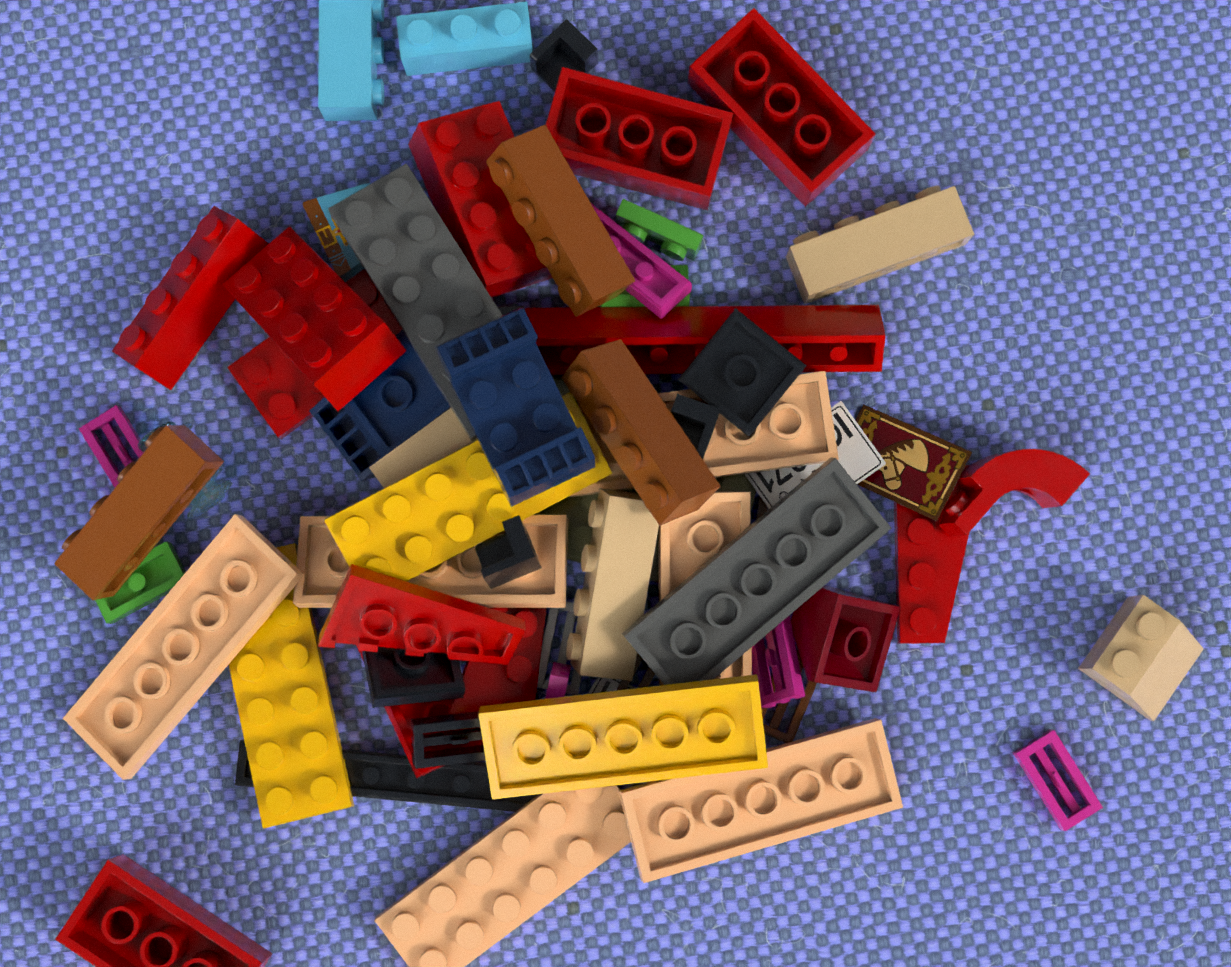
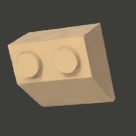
[1078,595,1204,721]

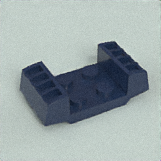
[434,308,595,507]
[309,330,451,482]

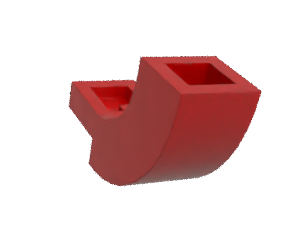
[938,449,1090,536]

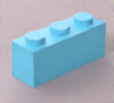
[318,0,385,121]
[396,1,533,76]

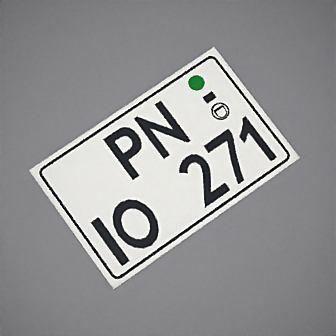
[745,401,886,509]

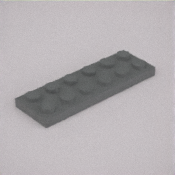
[328,163,502,441]
[622,457,891,685]

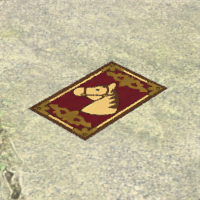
[855,404,972,521]

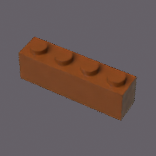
[486,125,635,317]
[561,339,721,526]
[54,425,224,600]

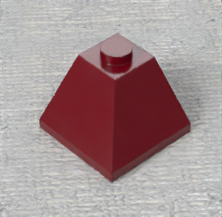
[791,585,901,693]

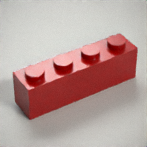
[112,206,269,390]

